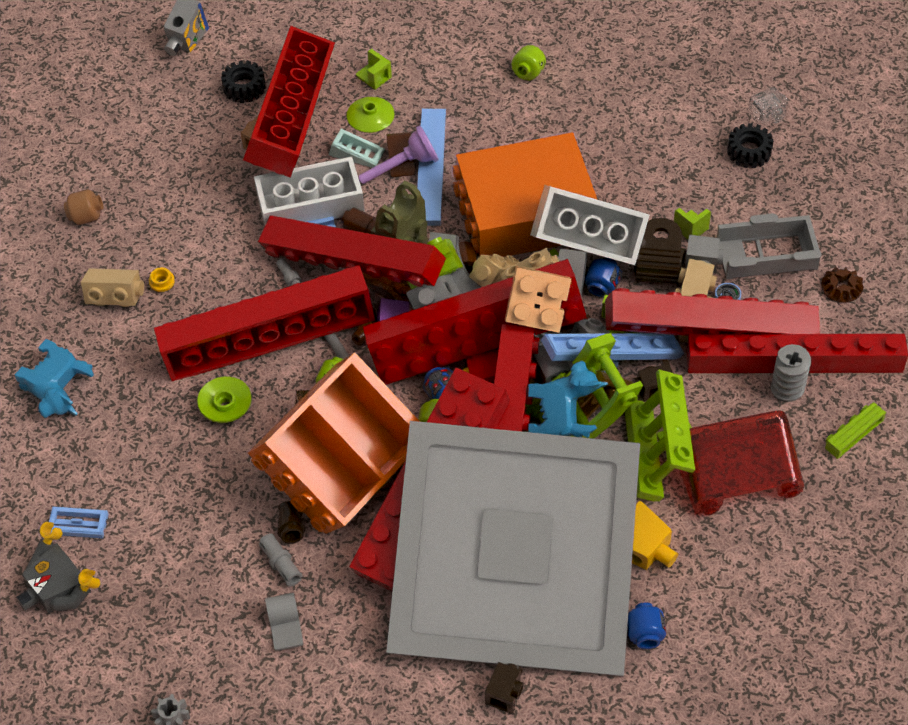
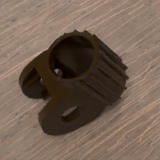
[634,218,686,284]

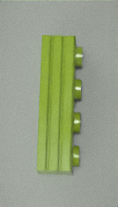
[825,402,886,459]

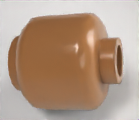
[64,189,104,225]

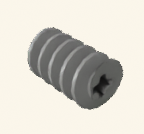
[771,344,811,402]

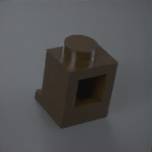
[632,359,673,402]
[485,662,524,714]

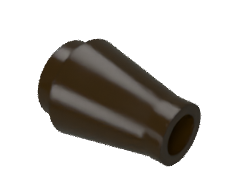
[277,501,305,544]

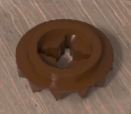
[821,266,864,303]

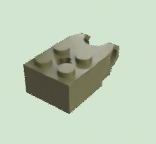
[371,180,428,244]

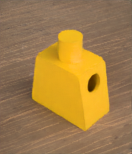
[632,500,678,570]

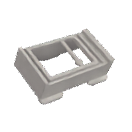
[717,213,822,280]

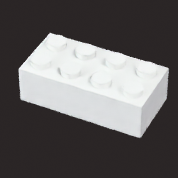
[254,156,365,226]
[530,185,650,265]

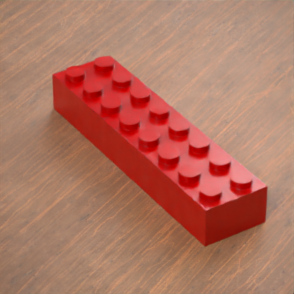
[243,25,335,178]
[363,259,587,385]
[154,265,375,381]
[349,367,510,592]

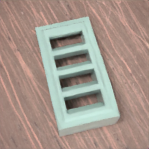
[329,129,385,168]

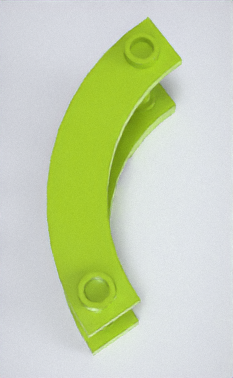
[526,332,643,439]

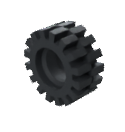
[221,60,266,103]
[727,123,774,168]

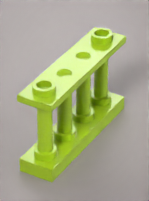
[625,369,695,502]

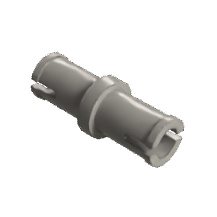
[258,534,303,586]

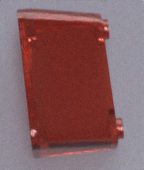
[680,410,804,515]

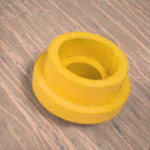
[149,267,175,292]

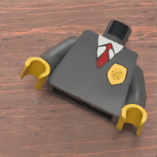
[16,522,100,613]

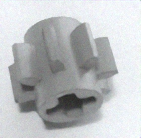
[151,694,190,725]

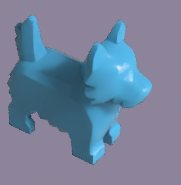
[15,339,94,418]
[528,361,608,438]

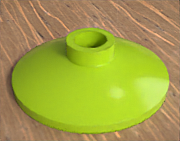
[347,97,395,133]
[197,376,252,423]

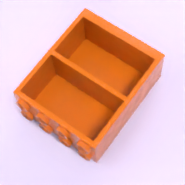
[452,132,598,258]
[248,352,420,534]

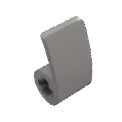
[265,592,304,651]

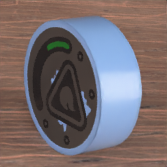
[715,283,741,300]

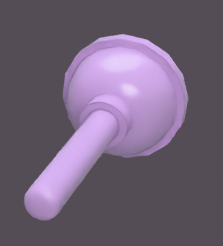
[358,125,439,184]

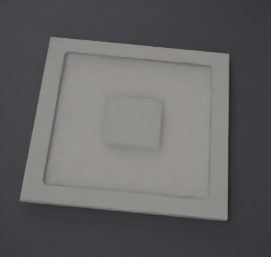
[386,421,640,676]

